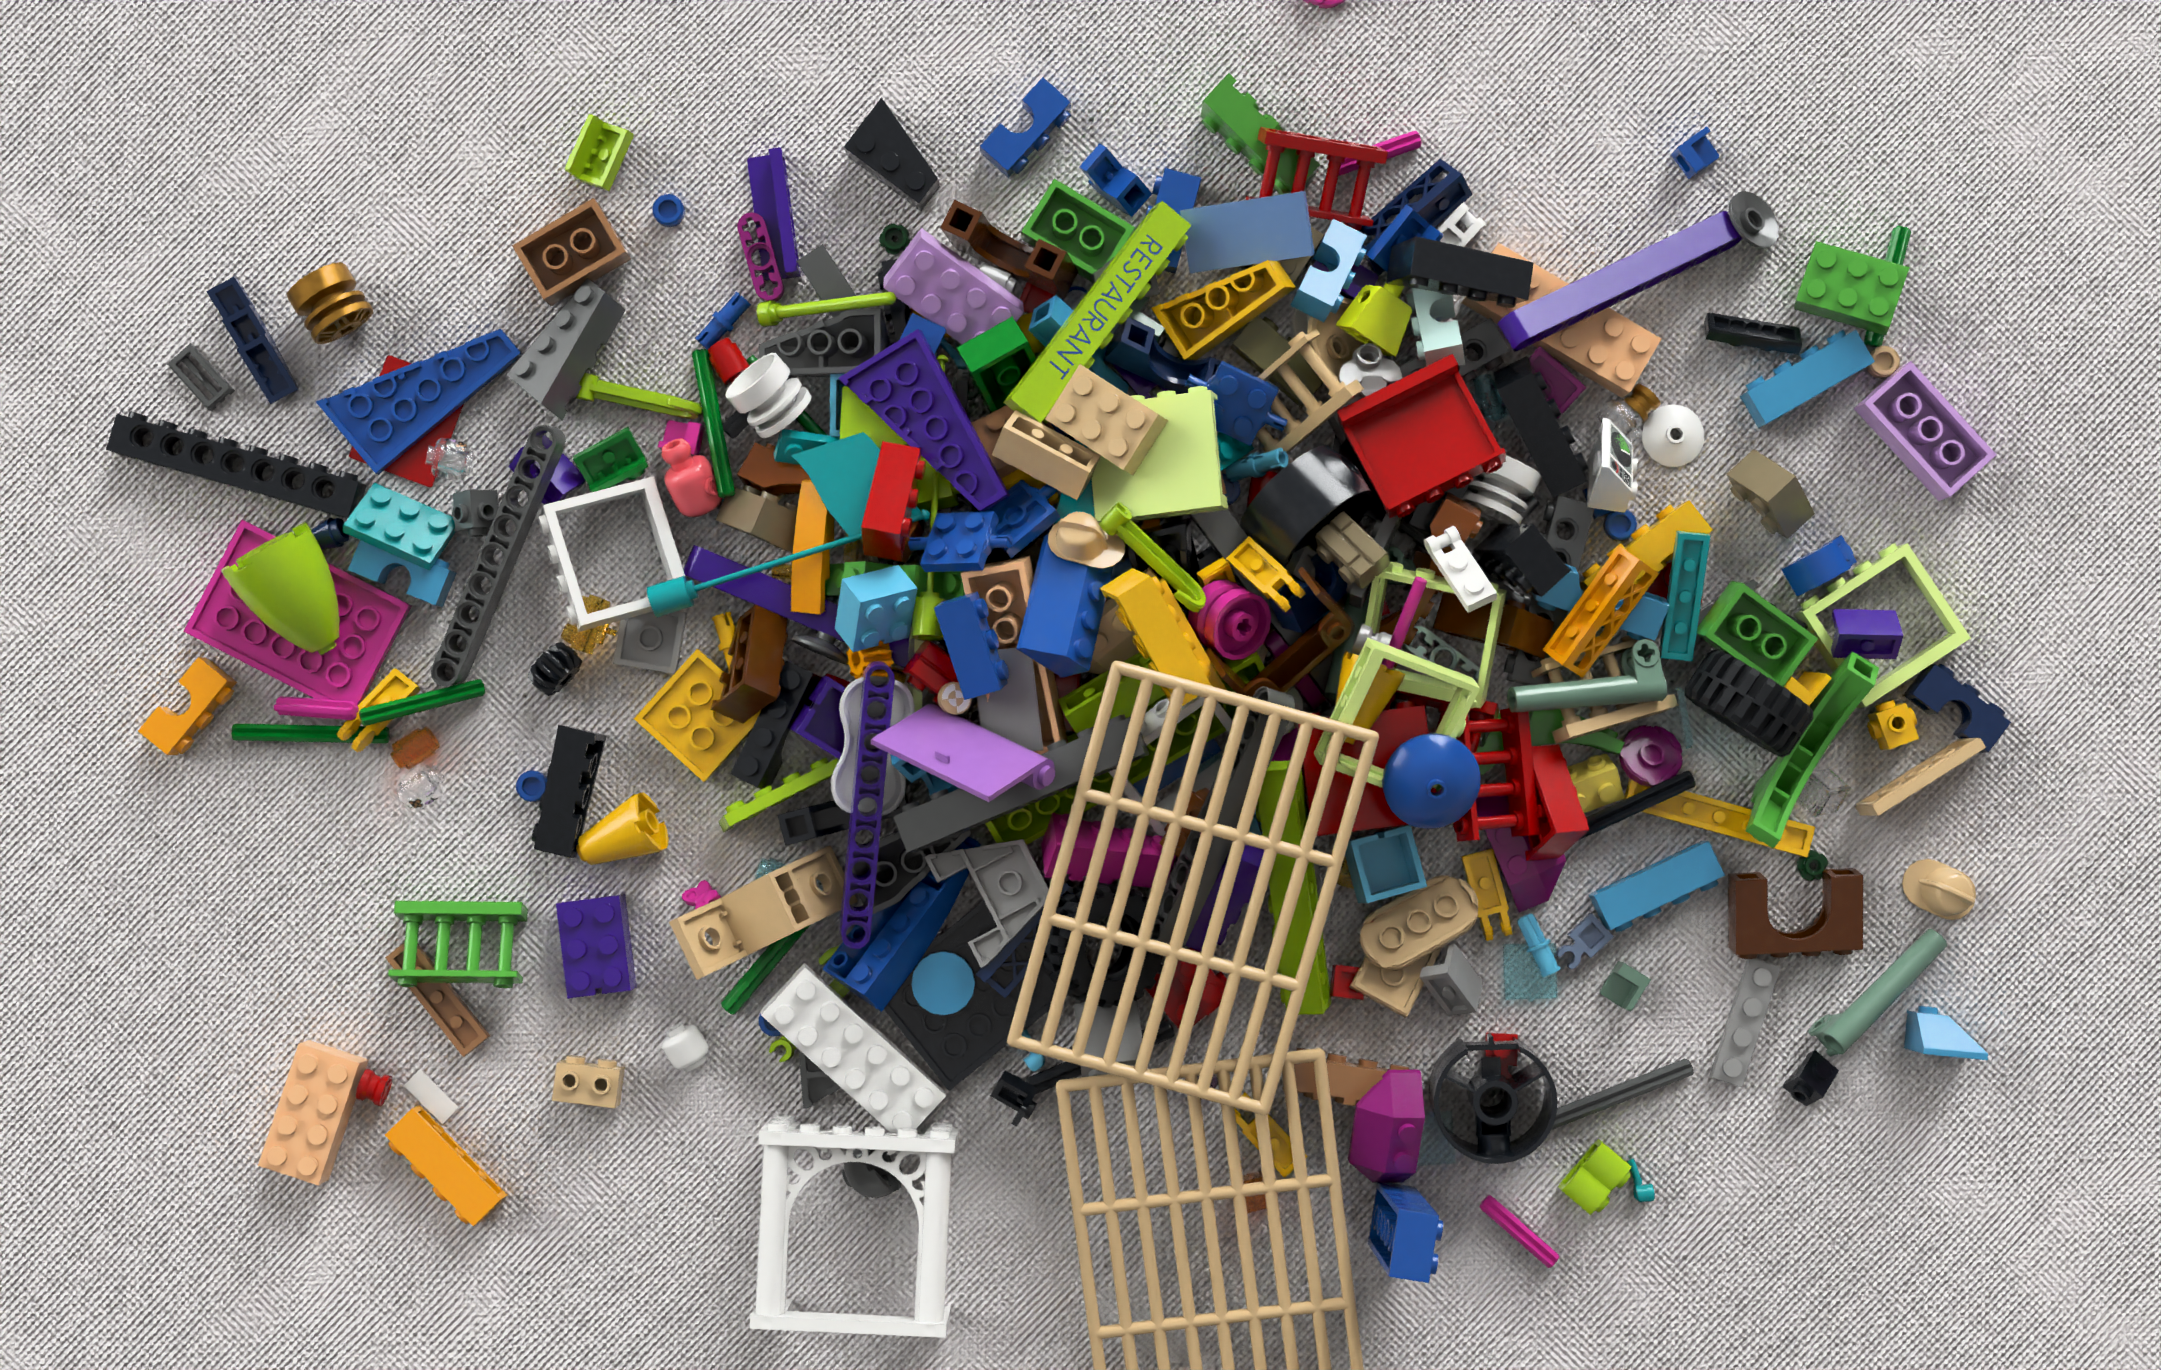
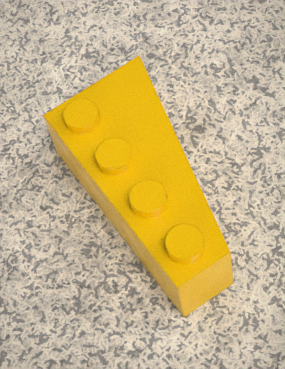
[1579,500,1713,592]
[1100,568,1211,706]

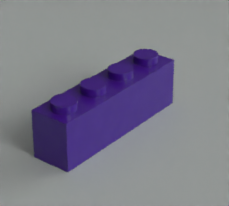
[1185,845,1264,952]

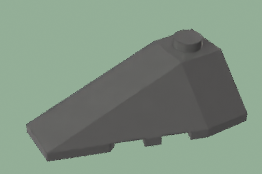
[759,308,891,378]
[841,830,971,914]

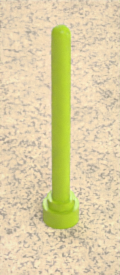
[757,292,896,327]

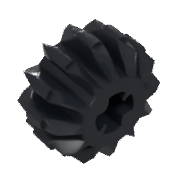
[528,642,582,696]

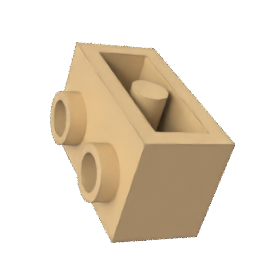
[552,1055,625,1108]

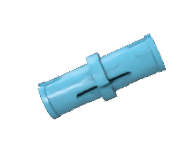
[1225,448,1288,482]

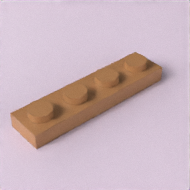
[385,942,490,1057]

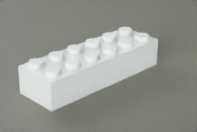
[761,963,946,1133]

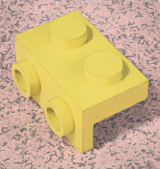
[1567,754,1625,813]

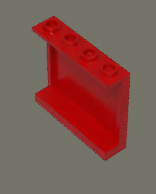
[1337,354,1506,518]
[1294,701,1436,837]

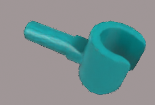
[1627,1158,1655,1202]

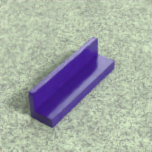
[747,147,801,281]

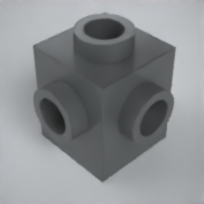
[452,489,499,537]

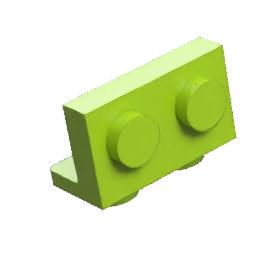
[565,114,634,191]

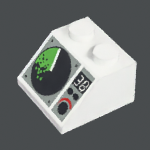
[1587,418,1638,513]

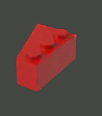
[861,441,926,562]
[1525,744,1589,861]

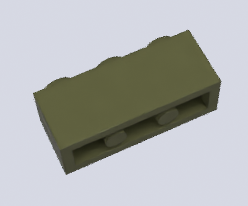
[1231,316,1323,409]

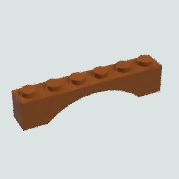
[737,442,924,564]
[1379,492,1483,668]

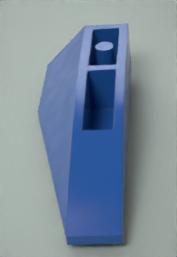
[823,836,981,1012]

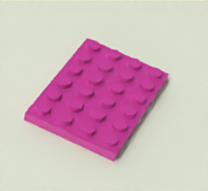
[183,520,412,706]

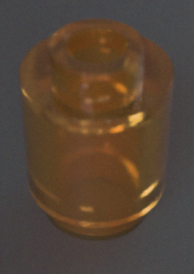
[390,726,440,770]

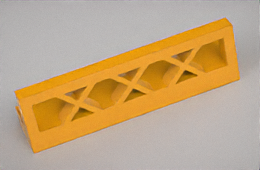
[1543,545,1659,678]

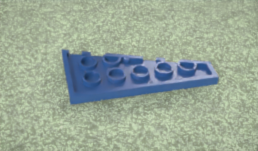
[316,329,523,475]

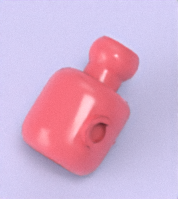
[661,438,723,518]

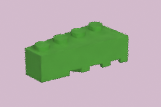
[1200,73,1320,195]

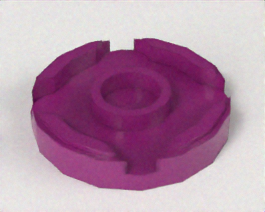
[1619,725,1683,787]

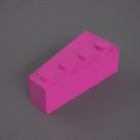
[1041,813,1176,888]

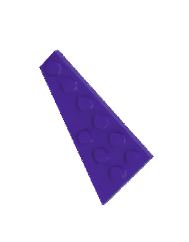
[838,329,1010,511]

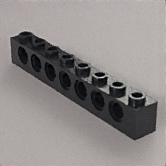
[106,411,367,519]

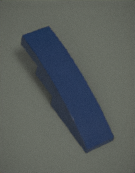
[206,275,299,404]

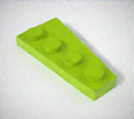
[718,757,838,832]

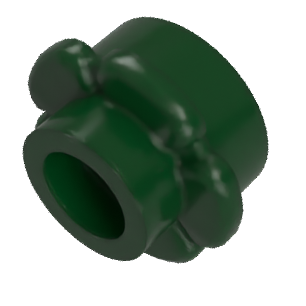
[879,224,910,255]
[1797,850,1828,881]

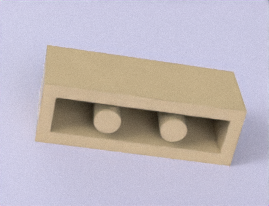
[992,410,1101,500]

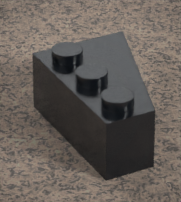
[844,97,940,211]

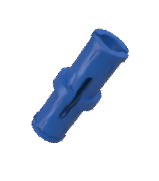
[695,292,751,350]

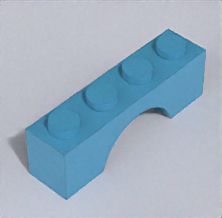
[1532,564,1669,641]

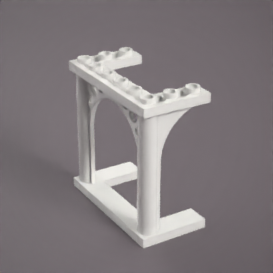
[749,1115,959,1338]

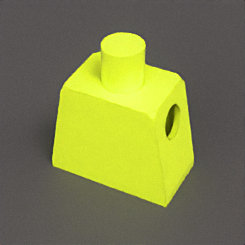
[1336,283,1412,357]

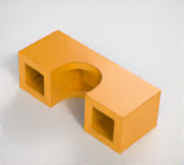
[138,657,237,755]

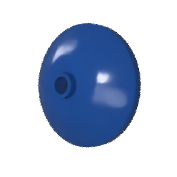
[1382,733,1481,829]

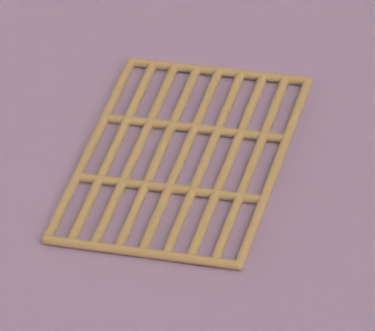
[1007,660,1379,1115]
[1055,1048,1364,1370]

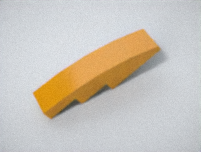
[791,479,834,615]

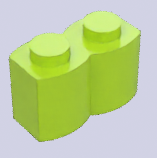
[1558,1139,1631,1215]

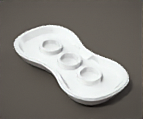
[831,676,915,816]

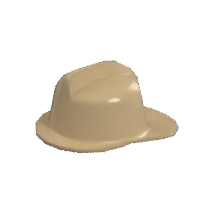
[1048,512,1125,569]
[1902,859,1976,920]

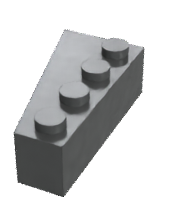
[506,278,625,421]

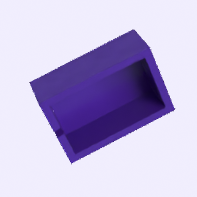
[790,675,846,760]
[556,894,637,999]

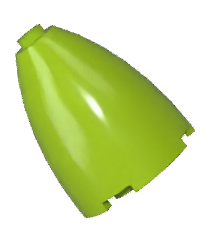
[221,522,340,655]

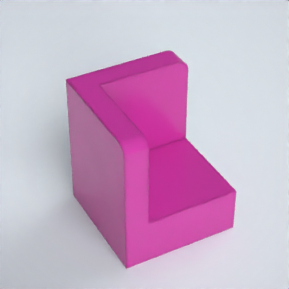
[658,420,705,456]

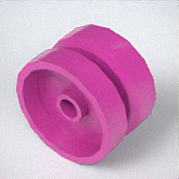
[1188,579,1271,660]

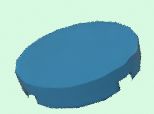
[911,951,975,1015]

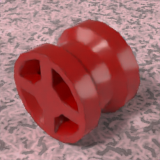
[356,1069,392,1107]

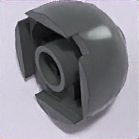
[842,1149,902,1198]

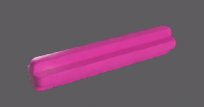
[1339,131,1422,176]
[274,696,359,720]
[1479,1195,1559,1268]

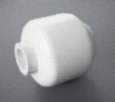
[661,1022,709,1072]

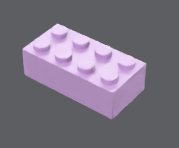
[883,228,1024,344]
[1854,361,1997,501]

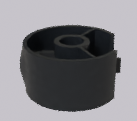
[1240,445,1374,568]
[1429,1033,1557,1164]

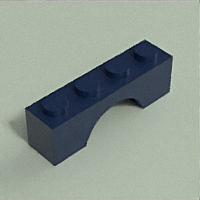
[1104,317,1221,394]

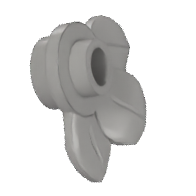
[1339,343,1402,397]

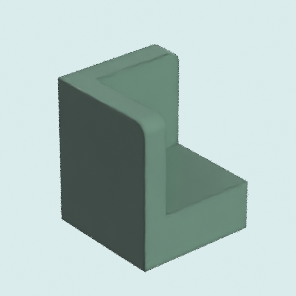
[1599,961,1651,1012]

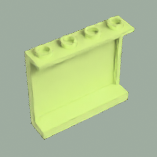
[1089,386,1228,522]

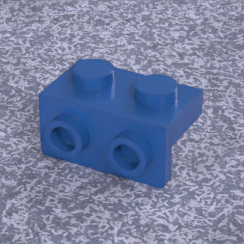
[1366,204,1443,273]

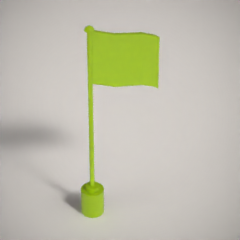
[839,355,948,641]

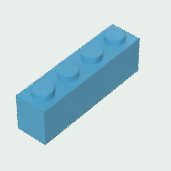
[1740,330,1875,428]
[1588,841,1725,932]

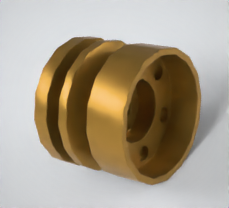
[287,262,373,344]

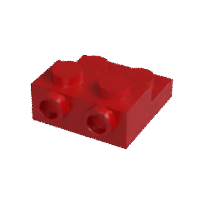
[1145,947,1227,1029]

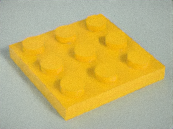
[634,649,761,782]

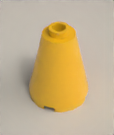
[1335,651,1405,744]
[576,792,669,865]

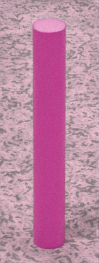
[1381,577,1427,669]

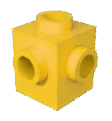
[1867,700,1919,750]

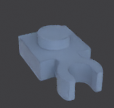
[1555,913,1614,969]

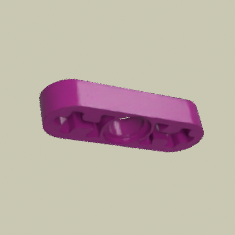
[737,212,784,302]
[1263,630,1326,711]

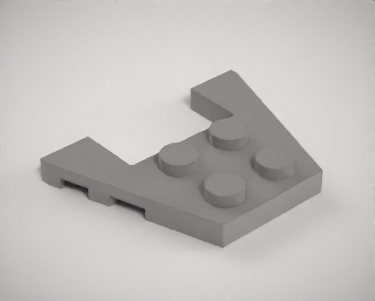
[924,839,1049,968]

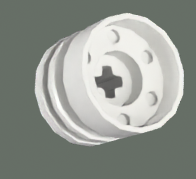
[725,353,812,438]
[1462,456,1541,526]

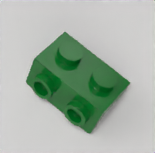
[573,427,648,492]

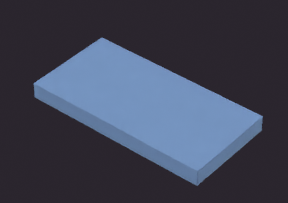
[1180,191,1315,274]

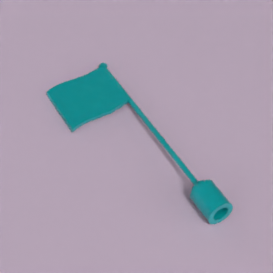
[647,432,930,618]

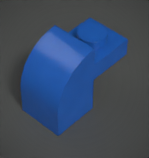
[1079,144,1152,217]
[1781,535,1857,597]

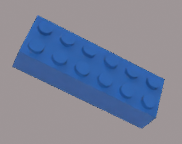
[1368,1182,1443,1283]

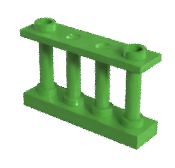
[388,901,528,988]

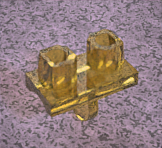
[561,594,617,655]

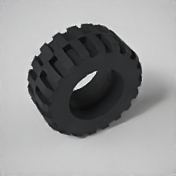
[1685,649,1813,757]
[1043,882,1163,1008]

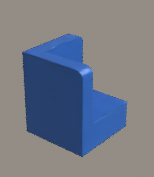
[1671,126,1719,179]
[900,313,946,358]

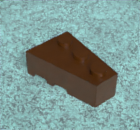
[1433,592,1554,659]
[710,604,788,723]

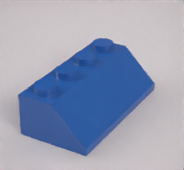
[1016,534,1113,678]

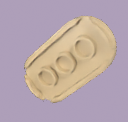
[1360,875,1478,970]

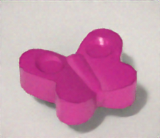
[682,880,721,909]

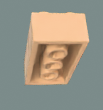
[258,1040,369,1186]

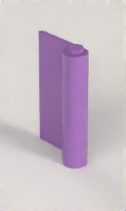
[871,704,1055,802]

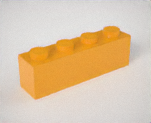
[385,1105,507,1227]

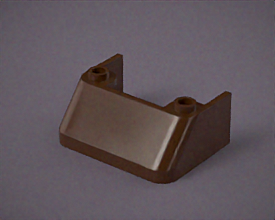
[1205,567,1355,697]

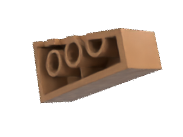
[1282,1048,1409,1106]

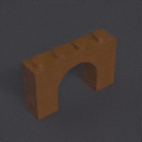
[940,200,1078,299]
[1728,868,1863,959]

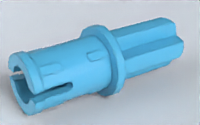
[1517,913,1560,977]

